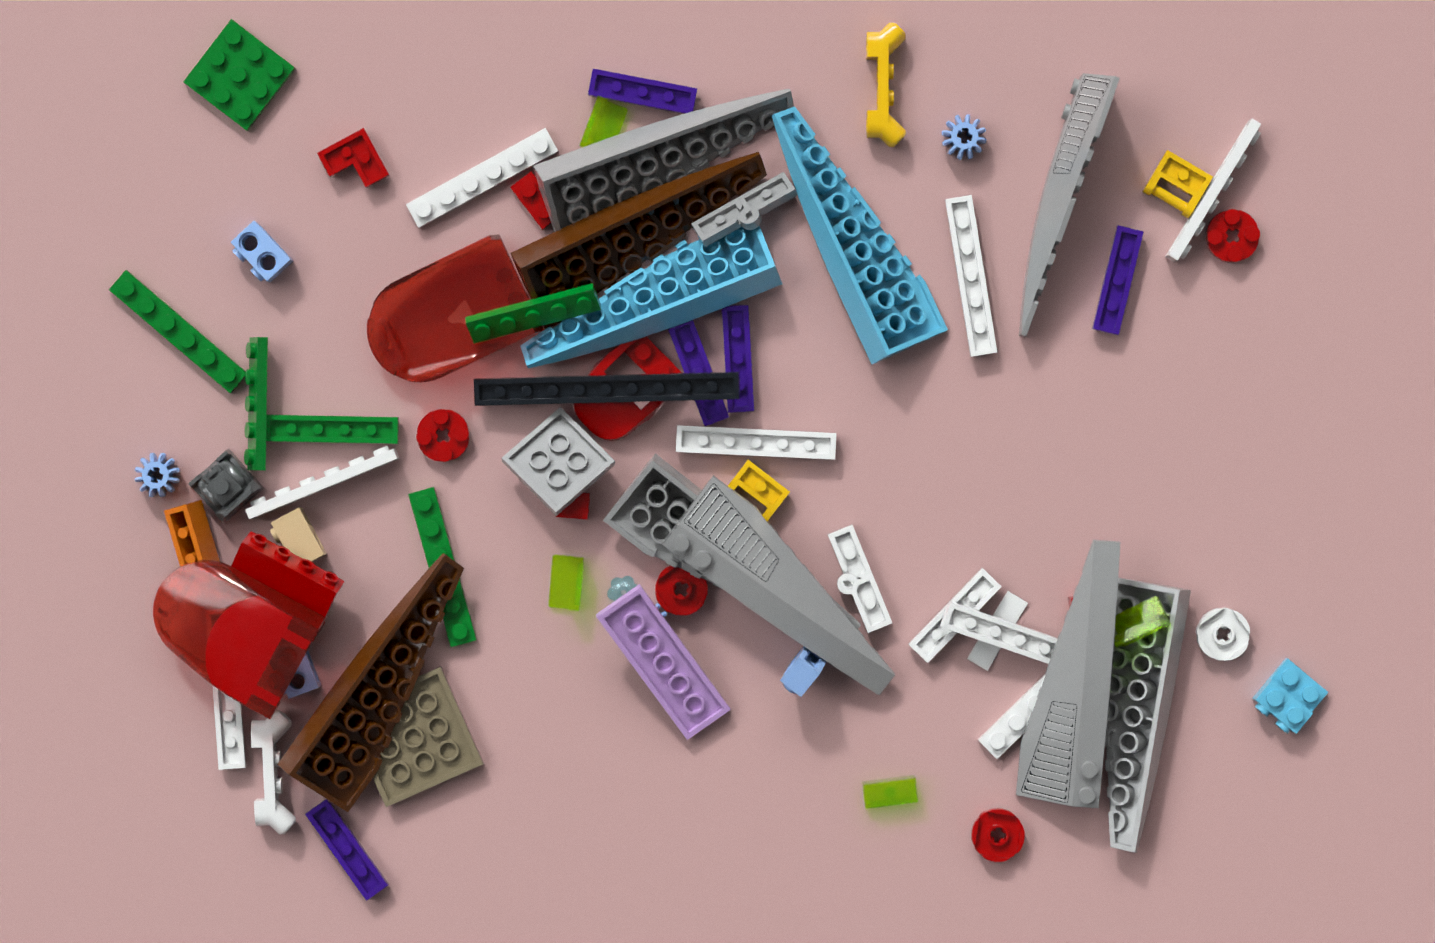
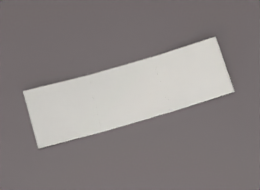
[967,591,1028,671]

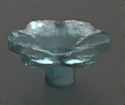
[607,576,637,601]

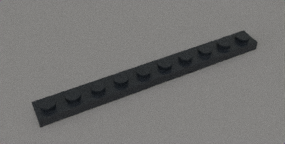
[473,371,740,406]

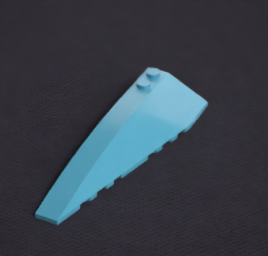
[772,106,948,364]
[520,225,782,369]

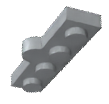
[691,172,797,247]

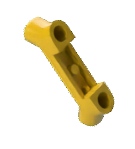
[866,23,906,147]

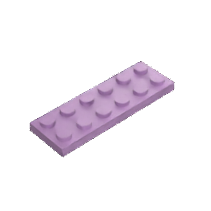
[596,584,731,740]

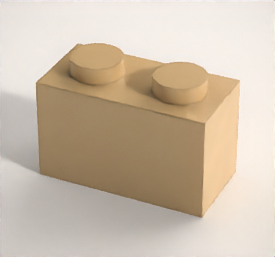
[270,507,327,562]

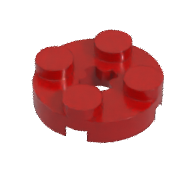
[1206,209,1260,262]
[416,409,470,462]
[655,565,708,615]
[971,808,1025,862]

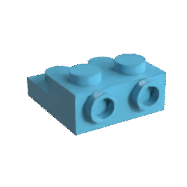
[1252,658,1328,734]

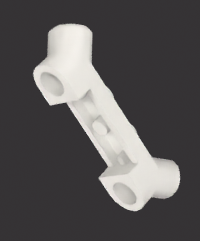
[251,710,296,835]

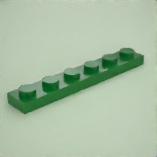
[109,270,246,393]
[408,487,477,647]

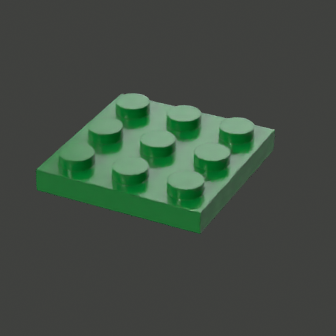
[183,19,296,131]

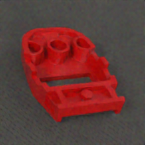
[573,336,682,441]

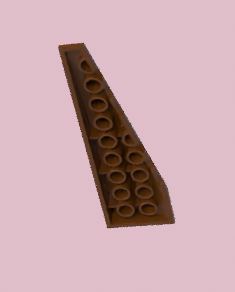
[510,152,767,329]
[277,553,464,812]

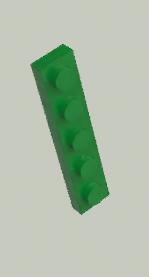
[465,283,601,344]
[244,337,268,471]
[266,415,399,444]

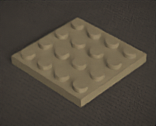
[373,667,484,807]

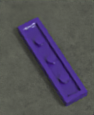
[588,69,697,114]
[1092,225,1144,335]
[722,305,754,413]
[668,320,729,426]
[305,799,389,901]

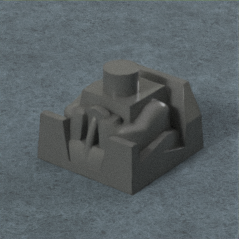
[188,449,264,523]

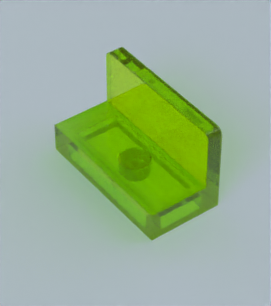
[579,96,628,148]
[548,554,585,611]
[1114,596,1171,647]
[862,775,918,809]

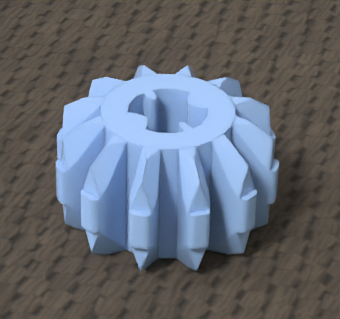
[941,114,986,160]
[135,453,180,497]

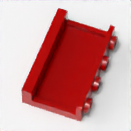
[219,531,344,642]

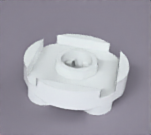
[1196,608,1250,661]

